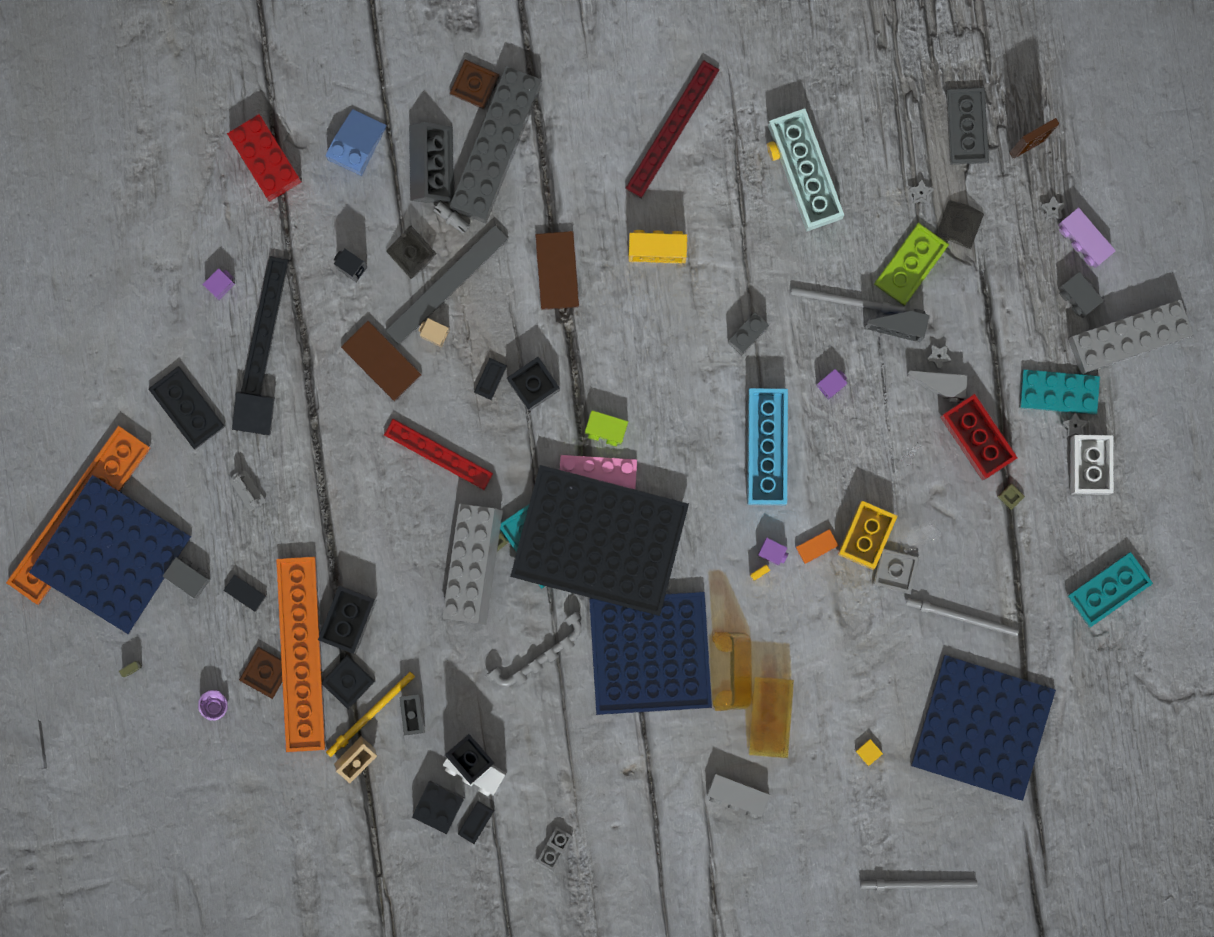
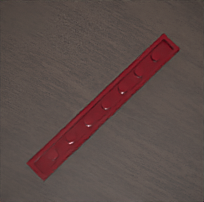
[625,60,720,199]

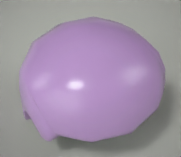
[198,690,228,721]

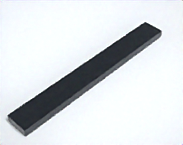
[241,256,289,395]

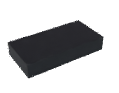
[474,358,507,401]
[223,575,267,612]
[458,801,495,844]

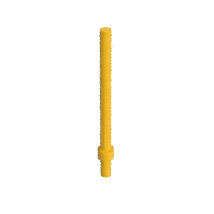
[326,672,415,757]

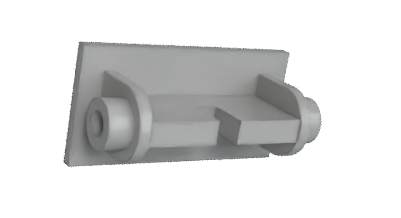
[229,470,266,512]

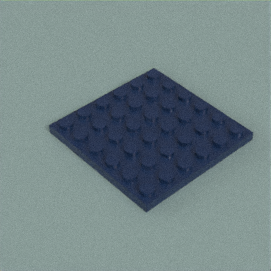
[29,475,192,634]
[589,592,712,715]
[911,655,1056,801]

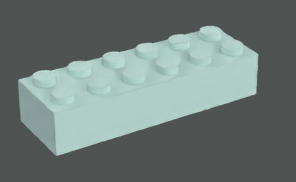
[768,108,844,232]

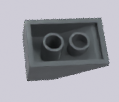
[864,309,930,343]

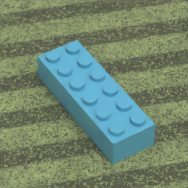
[747,388,788,506]

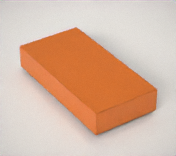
[795,529,839,564]

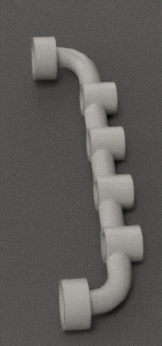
[485,611,581,686]

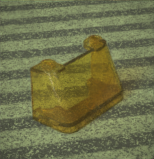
[712,632,752,711]

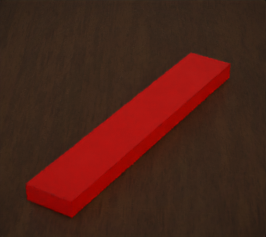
[384,419,493,490]

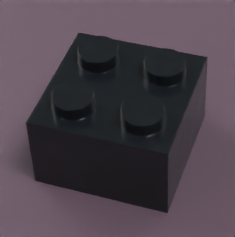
[507,357,560,411]
[412,781,465,834]

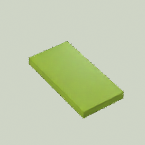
[874,222,949,306]

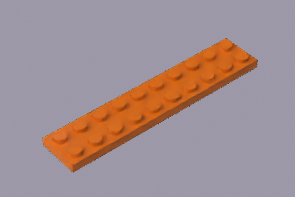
[6,425,151,605]
[276,557,326,752]

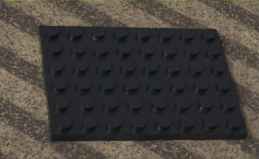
[510,465,689,616]

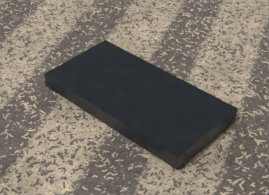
[148,366,225,450]

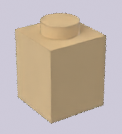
[419,318,450,347]

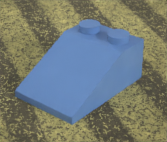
[325,109,387,176]

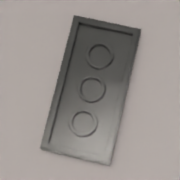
[946,87,989,165]

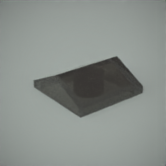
[935,200,984,249]
[386,225,437,279]

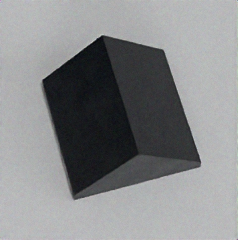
[445,734,494,785]

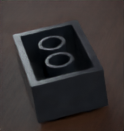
[318,586,377,654]

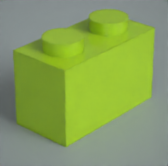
[585,410,628,447]

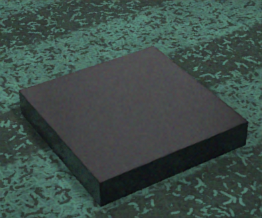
[232,391,275,436]
[322,655,375,710]

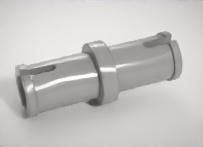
[433,201,470,234]

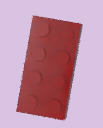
[227,114,301,202]
[940,394,1018,481]

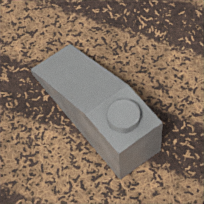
[907,371,967,403]

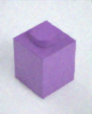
[202,268,235,300]
[816,369,848,400]
[757,538,789,566]

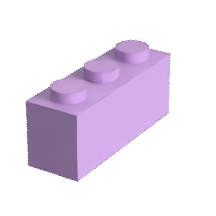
[1058,207,1116,268]

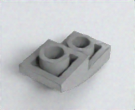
[536,827,573,873]

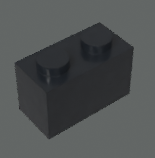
[334,248,367,283]

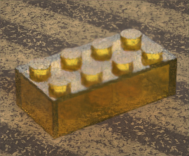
[748,677,794,758]

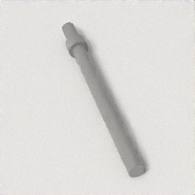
[791,287,905,314]
[906,598,1019,637]
[860,879,977,891]

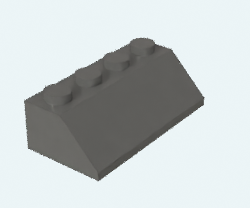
[409,122,454,203]

